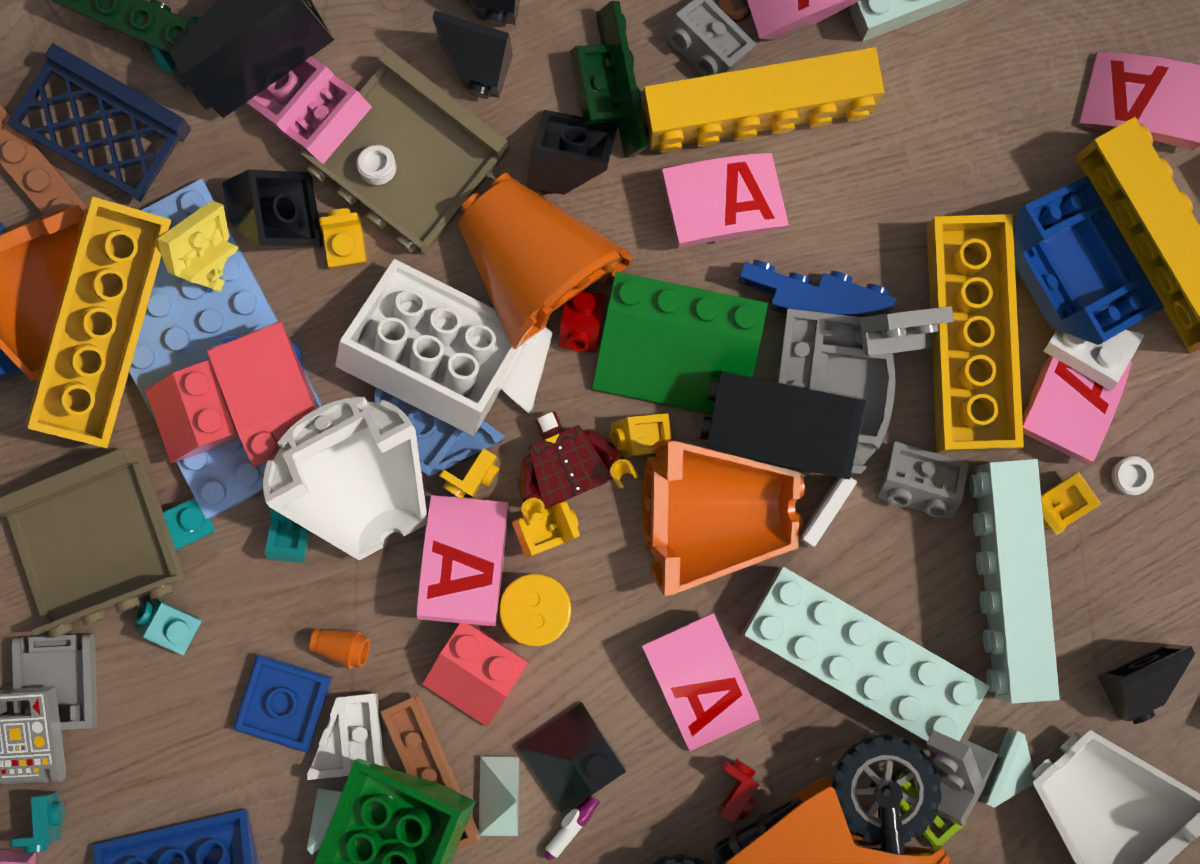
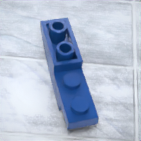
[738,260,897,317]

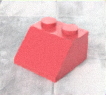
[145,359,240,463]
[422,623,530,727]

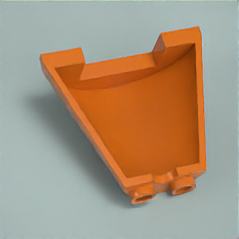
[458,173,633,349]
[0,205,83,382]
[641,439,805,596]

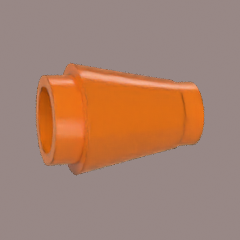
[309,629,370,669]

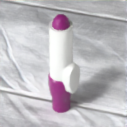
[545,795,600,860]

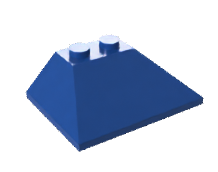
[1014,176,1164,345]

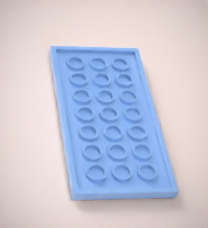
[129,178,323,519]

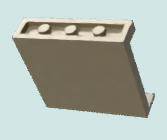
[301,47,509,255]
[0,447,186,638]

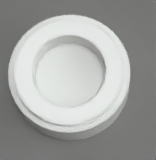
[357,145,397,185]
[1111,456,1154,496]

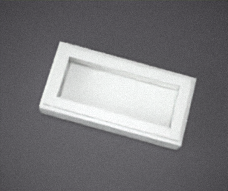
[798,477,857,547]

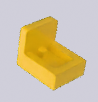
[439,448,500,498]
[1041,471,1101,535]
[512,500,580,558]

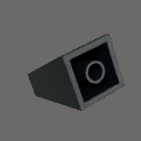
[169,0,334,118]
[700,371,866,480]

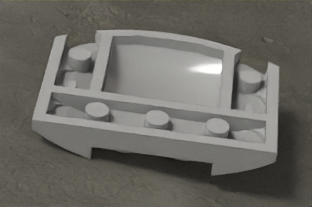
[778,309,895,474]

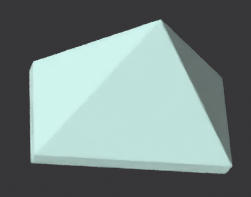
[979,728,1036,807]
[479,756,519,836]
[307,788,343,855]

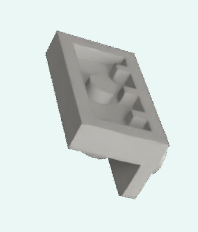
[663,0,757,76]
[859,306,954,356]
[878,441,969,519]

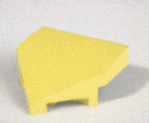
[157,200,239,292]

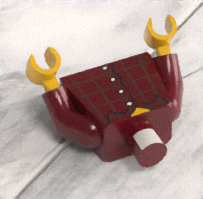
[518,411,638,526]

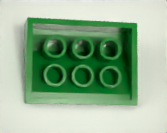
[592,271,768,415]
[314,759,476,864]

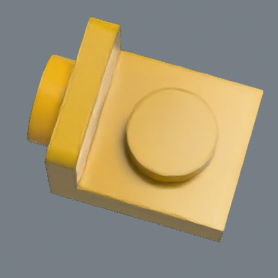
[319,208,368,270]
[609,413,672,459]

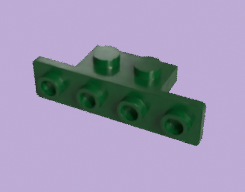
[52,0,195,54]
[570,1,649,158]

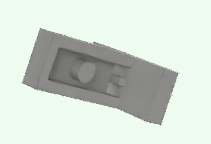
[926,730,1000,827]

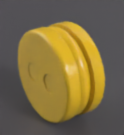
[499,574,572,647]

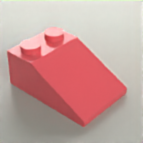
[207,320,319,467]

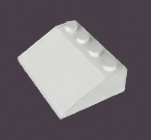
[335,259,524,436]

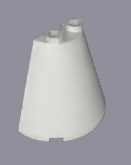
[263,397,427,560]
[1031,730,1200,864]

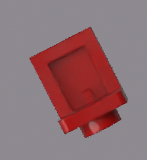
[559,291,605,353]
[717,758,759,824]

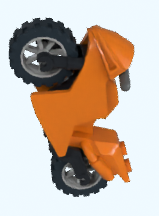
[652,734,951,864]

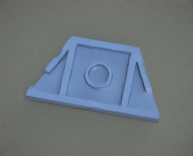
[374,387,505,477]

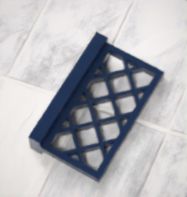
[7,43,191,202]

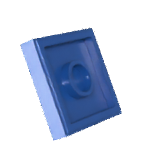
[233,654,333,753]

